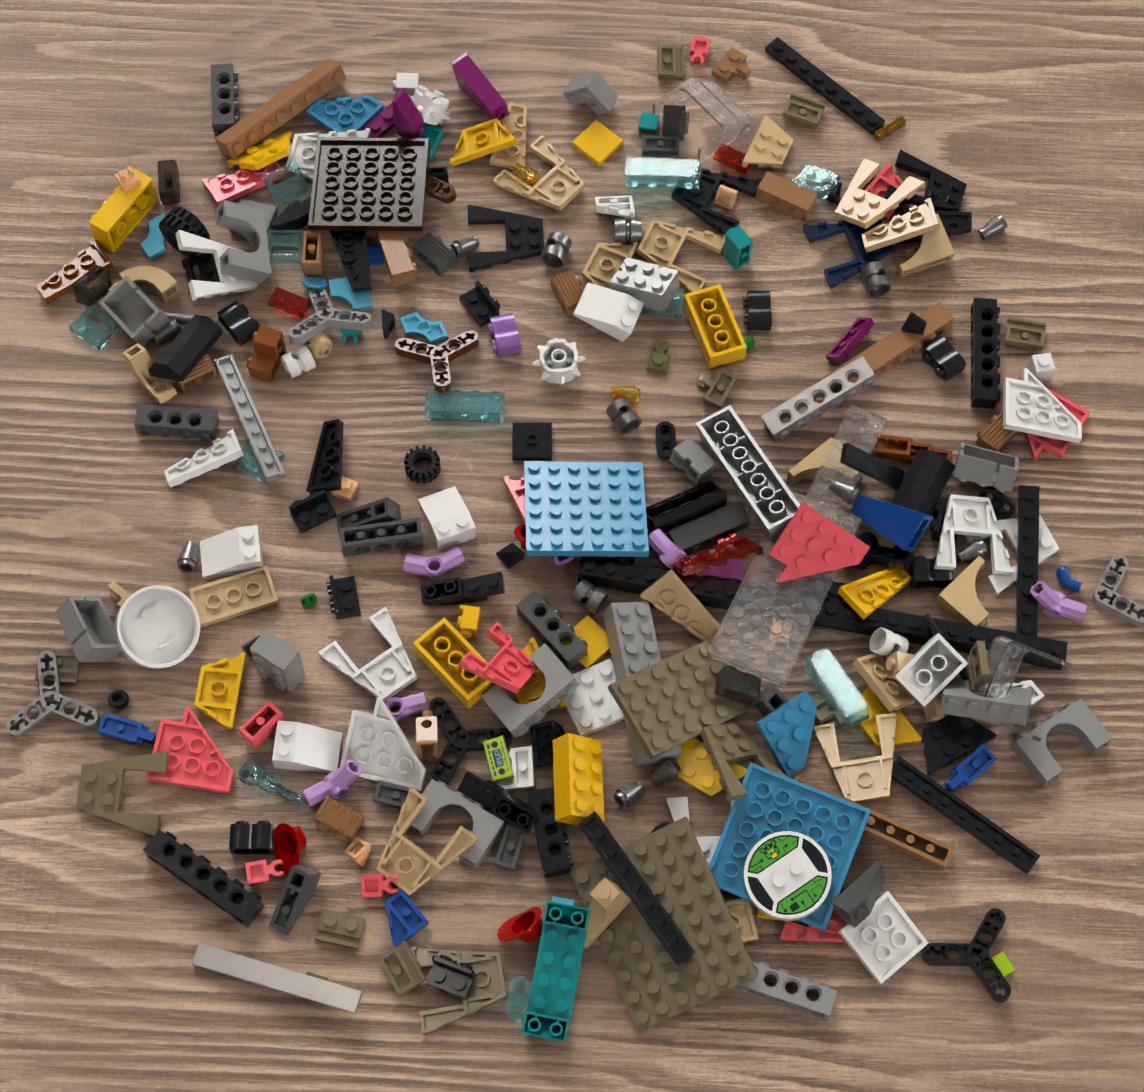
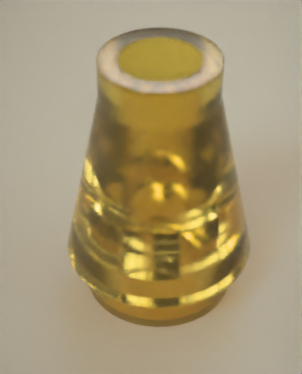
[512,163,541,187]
[610,386,640,405]

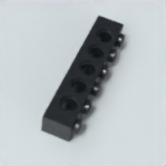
[971,298,1001,409]
[143,830,264,928]

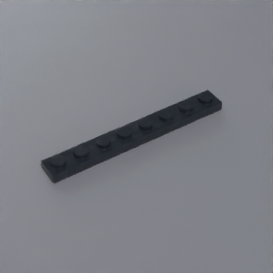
[765,37,885,135]
[1015,485,1040,637]
[892,756,1040,874]
[578,811,696,965]

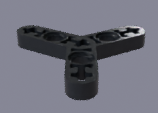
[429,698,512,785]
[922,908,1011,1003]

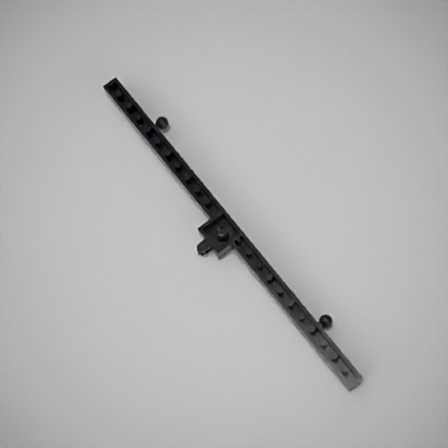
[577,556,1068,670]

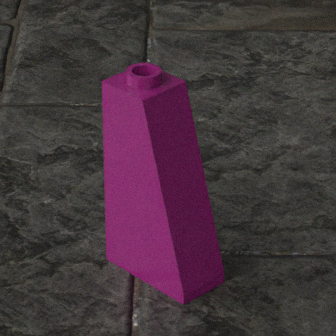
[451,53,509,121]

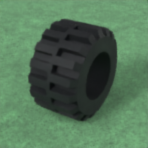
[159,206,210,257]

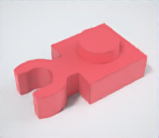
[690,37,711,68]
[245,859,285,886]
[360,874,399,897]

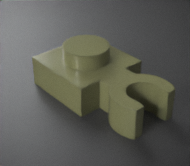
[647,340,669,374]

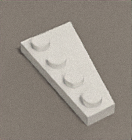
[164,429,244,488]

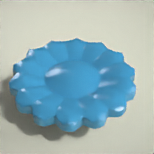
[301,276,328,289]

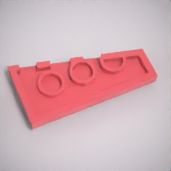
[202,161,285,206]

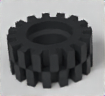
[404,445,441,484]

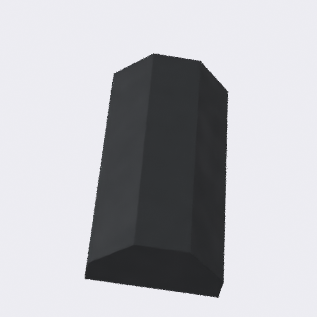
[148,314,223,382]
[891,449,955,515]
[646,480,727,533]

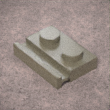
[657,45,685,80]
[782,93,826,128]
[1004,317,1046,350]
[966,640,991,692]
[35,650,80,684]
[315,908,365,950]
[378,941,427,997]

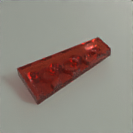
[673,536,764,576]

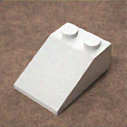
[573,283,644,342]
[418,486,476,551]
[200,525,263,579]
[894,633,968,707]
[272,720,343,773]

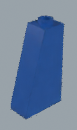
[850,495,933,551]

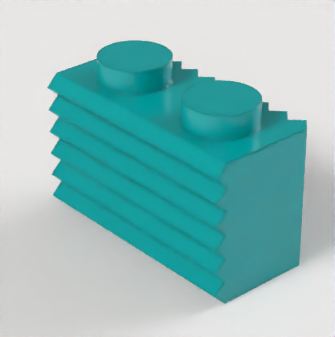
[723,226,753,269]

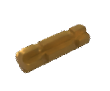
[874,116,906,141]

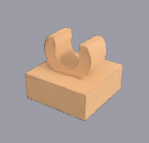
[114,166,141,192]
[714,185,738,210]
[332,476,359,502]

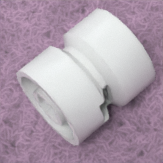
[280,345,316,379]
[869,627,909,658]

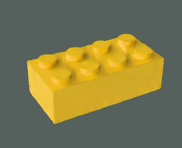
[89,168,158,253]
[683,284,747,369]
[413,617,495,709]
[553,733,605,826]

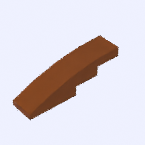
[870,434,952,464]

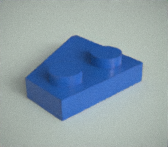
[384,889,429,947]

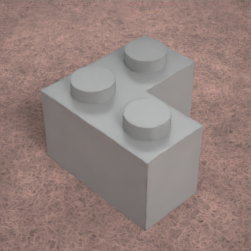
[563,71,618,115]

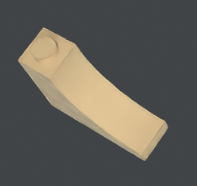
[897,213,955,278]
[786,437,863,485]
[936,556,989,627]
[885,652,945,723]
[584,877,631,948]

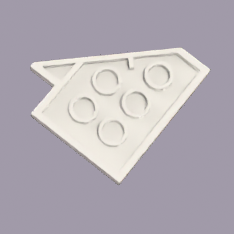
[1003,368,1082,443]
[340,697,426,791]

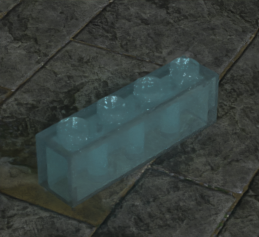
[624,157,703,189]
[425,389,505,423]
[804,647,869,729]

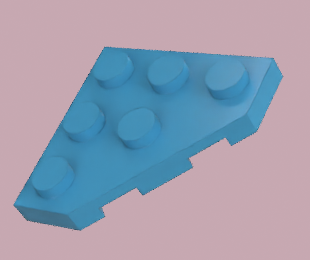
[306,95,384,133]
[755,691,817,777]

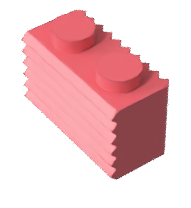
[239,701,285,750]

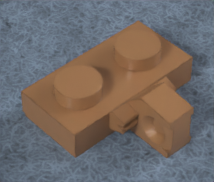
[711,47,750,83]

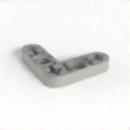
[1092,555,1144,626]

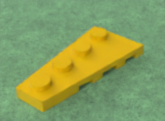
[837,567,912,620]

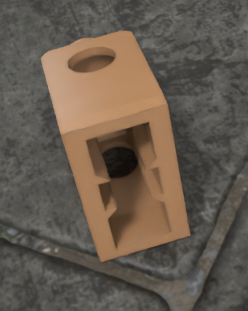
[416,710,439,763]

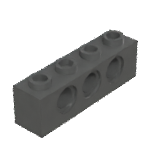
[211,63,239,136]
[134,404,219,441]
[339,517,423,557]
[516,591,588,670]

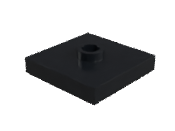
[512,423,552,461]

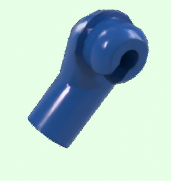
[1056,566,1082,592]

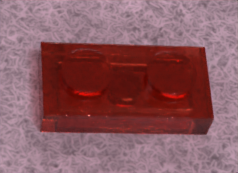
[713,143,753,175]
[268,287,311,319]

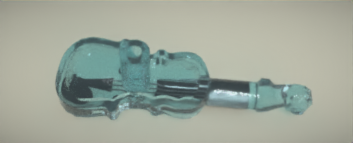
[238,760,306,806]

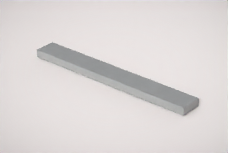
[214,354,285,483]
[192,943,363,1014]

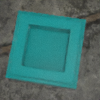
[638,112,660,134]

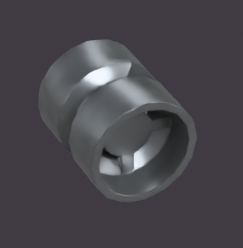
[614,219,641,243]
[541,232,572,268]
[860,261,891,297]
[606,398,642,435]
[571,579,609,616]

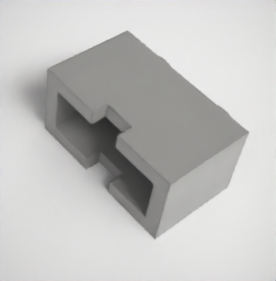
[669,437,717,486]

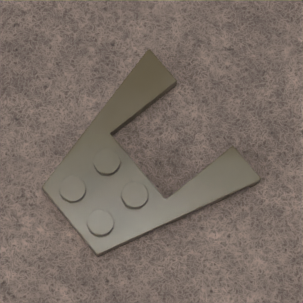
[701,722,787,802]
[76,751,170,836]
[411,947,507,1035]

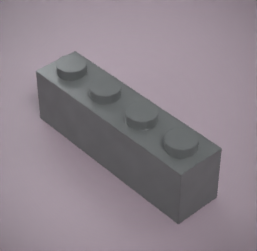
[668,500,751,556]

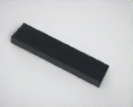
[840,443,904,490]

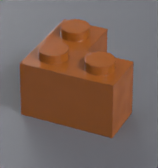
[247,325,286,383]

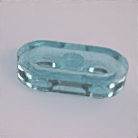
[505,976,531,1022]

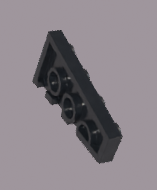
[895,208,972,245]
[329,230,372,292]
[306,419,344,494]

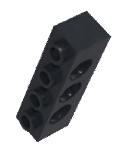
[528,787,573,878]

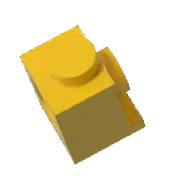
[457,605,481,639]

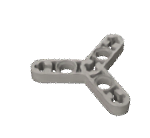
[288,288,372,345]
[6,651,99,736]

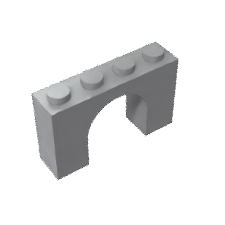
[215,200,272,284]
[481,644,580,738]
[941,678,1033,726]
[1012,699,1113,788]
[408,779,504,870]

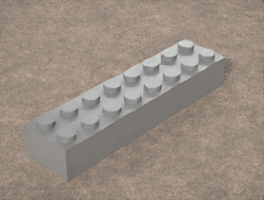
[696,405,800,544]
[602,602,682,766]

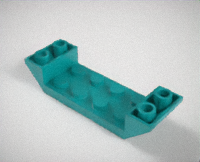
[521,901,590,1042]

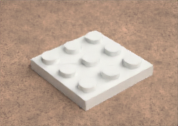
[563,658,625,737]
[838,891,928,984]

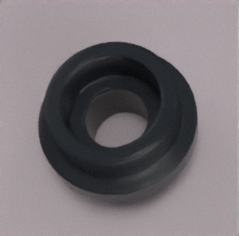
[108,690,130,710]

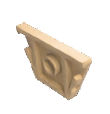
[741,115,793,169]
[582,242,639,289]

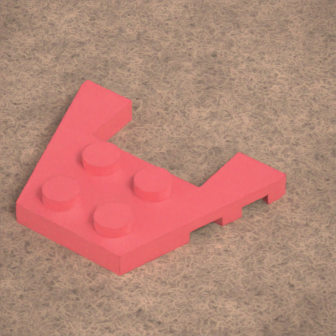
[458,622,538,694]
[779,885,847,943]

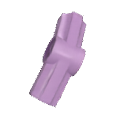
[648,529,700,576]
[403,546,466,581]
[1030,581,1087,622]
[386,692,428,723]
[303,760,362,808]

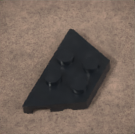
[922,715,997,775]

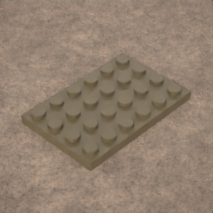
[607,640,749,759]

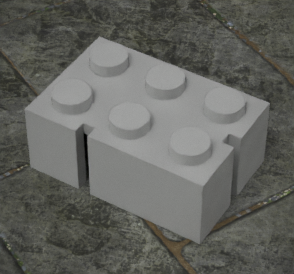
[610,257,680,312]
[99,276,170,346]
[953,442,1019,492]
[55,597,122,662]
[250,629,305,693]

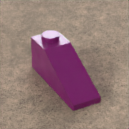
[392,88,425,138]

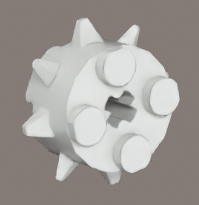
[409,85,450,125]
[532,338,585,384]

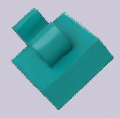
[340,328,362,344]

